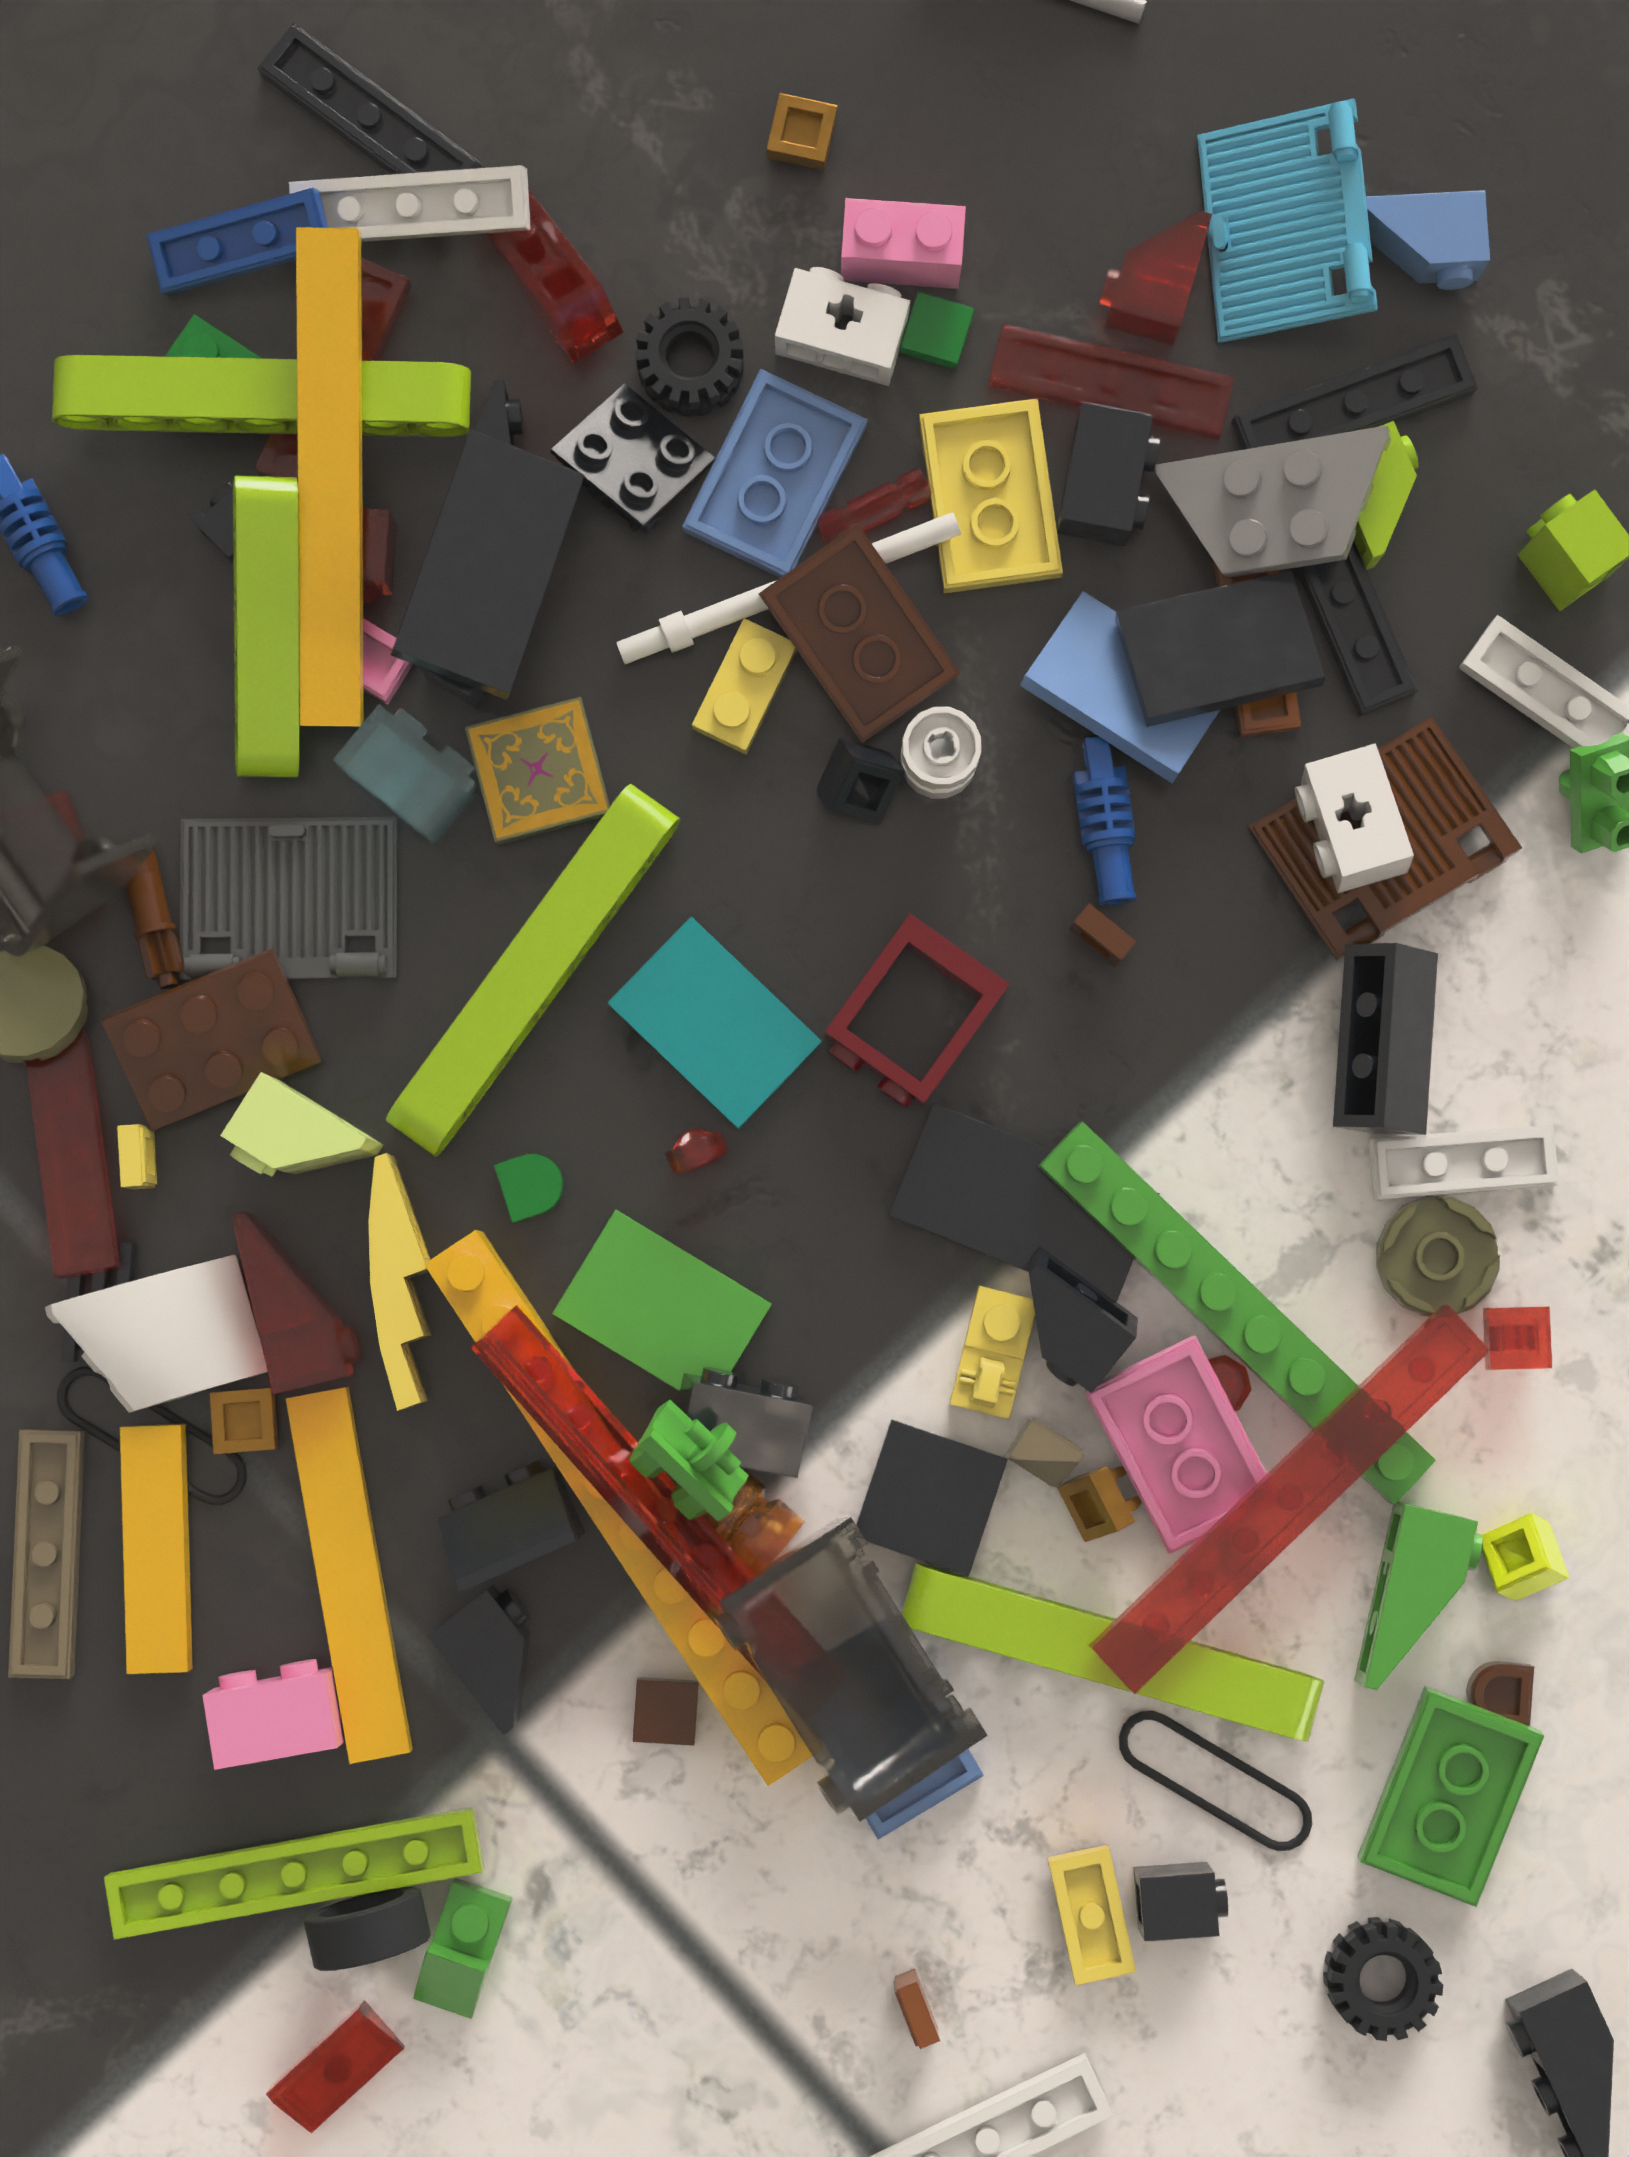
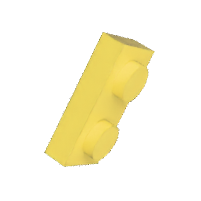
[692,618,797,755]
[1047,1844,1136,1985]

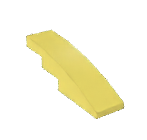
[368,1153,431,1411]

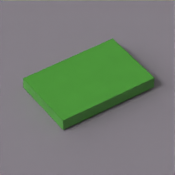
[552,1210,772,1391]
[1358,1686,1544,1907]

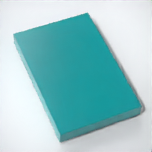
[608,916,822,1130]

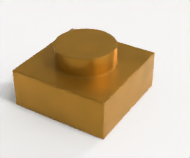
[767,93,838,171]
[210,1388,279,1454]

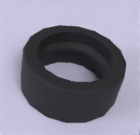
[304,1887,431,1971]

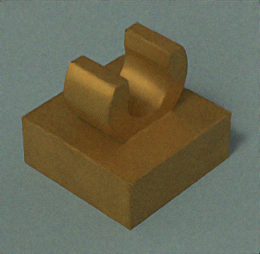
[1057,1466,1142,1542]

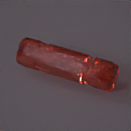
[818,469,931,544]

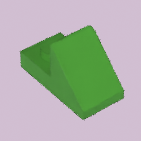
[413,1878,513,2019]

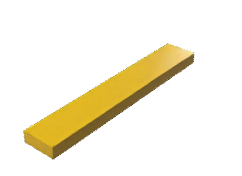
[285,1387,413,1764]

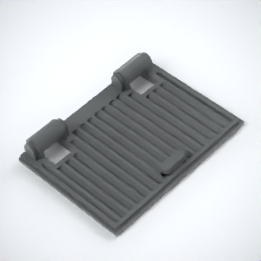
[180,817,397,981]

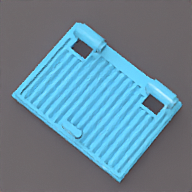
[1197,98,1378,343]

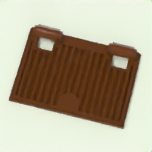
[1248,716,1522,961]

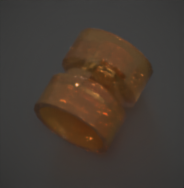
[688,1467,805,1581]

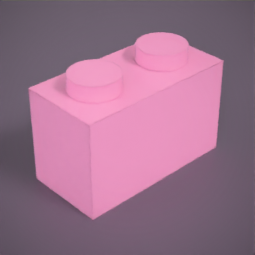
[841,198,966,289]
[202,1659,345,1770]

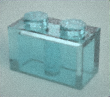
[333,704,479,845]

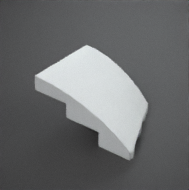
[45,1254,269,1413]

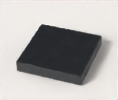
[852,1419,1008,1576]

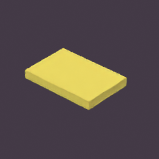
[919,398,1063,594]

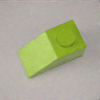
[1354,421,1418,570]

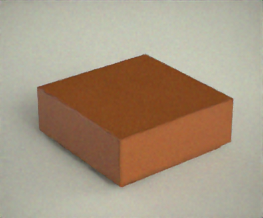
[893,1969,940,2049]

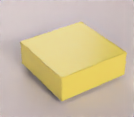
[117,1124,158,1190]

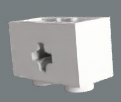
[775,267,911,386]
[1295,743,1414,893]

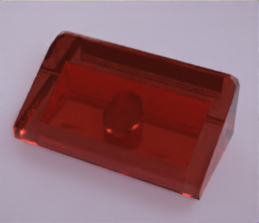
[265,2000,405,2133]

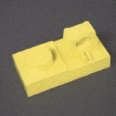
[949,1286,1035,1419]

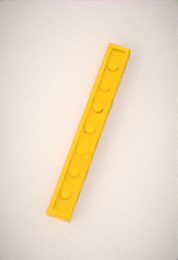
[296,227,364,727]

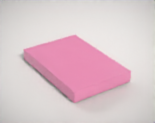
[1085,1335,1280,1554]

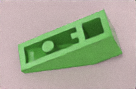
[1354,1501,1483,1690]

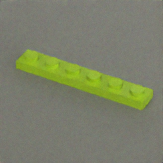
[104,1807,484,1940]

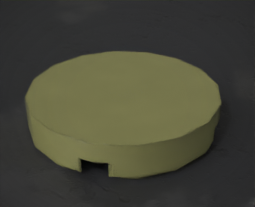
[0,945,88,1063]
[1376,1197,1500,1317]

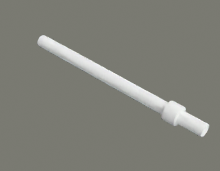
[616,512,961,664]

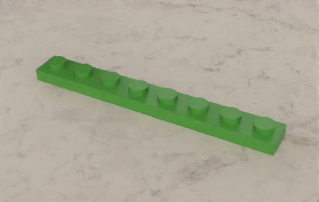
[1038,1121,1436,1505]

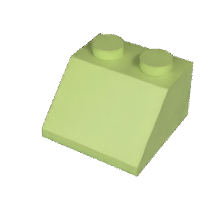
[220,1072,384,1177]

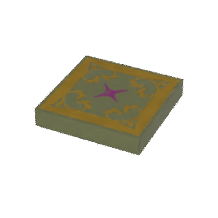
[465,697,610,845]

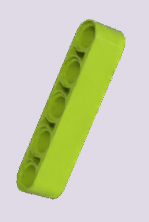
[233,476,299,777]

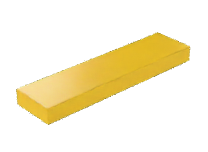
[120,1423,193,1674]

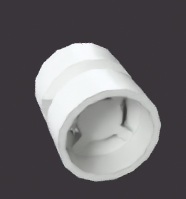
[900,707,981,799]

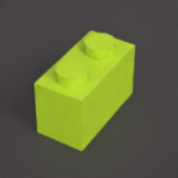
[1518,489,1629,612]

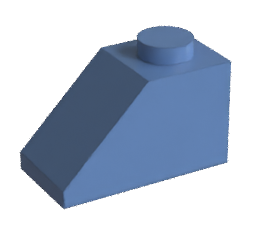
[1366,190,1490,290]

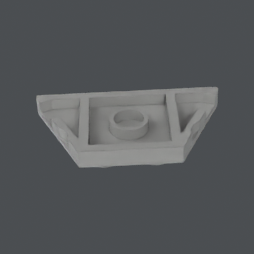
[1155,426,1391,578]

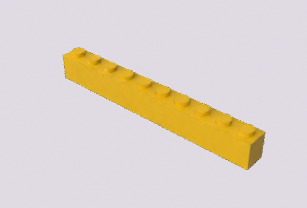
[424,1230,820,1786]

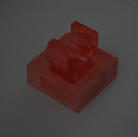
[1483,1306,1552,1370]

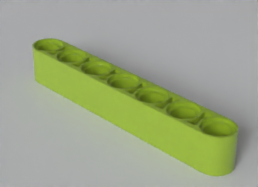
[52,355,471,437]
[386,784,680,1157]
[898,1563,1324,1742]

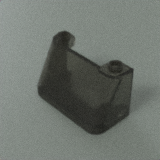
[714,1517,988,1822]

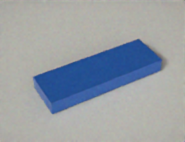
[146,188,328,296]

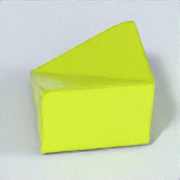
[1482,1513,1569,1601]

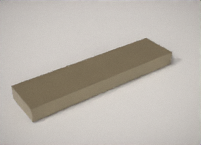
[8,1429,85,1679]

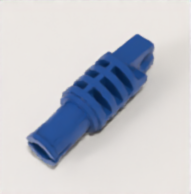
[0,454,88,616]
[1073,736,1137,906]

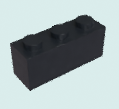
[1333,943,1438,1135]

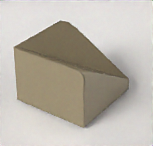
[1004,1418,1084,1487]

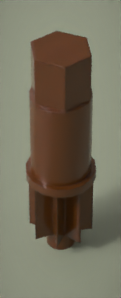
[118,843,184,989]

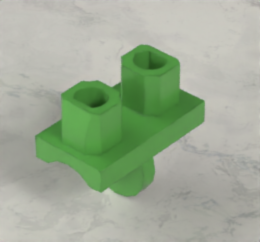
[1559,733,1629,854]
[629,1400,749,1521]

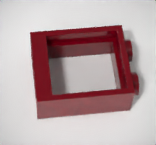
[824,913,1010,1108]

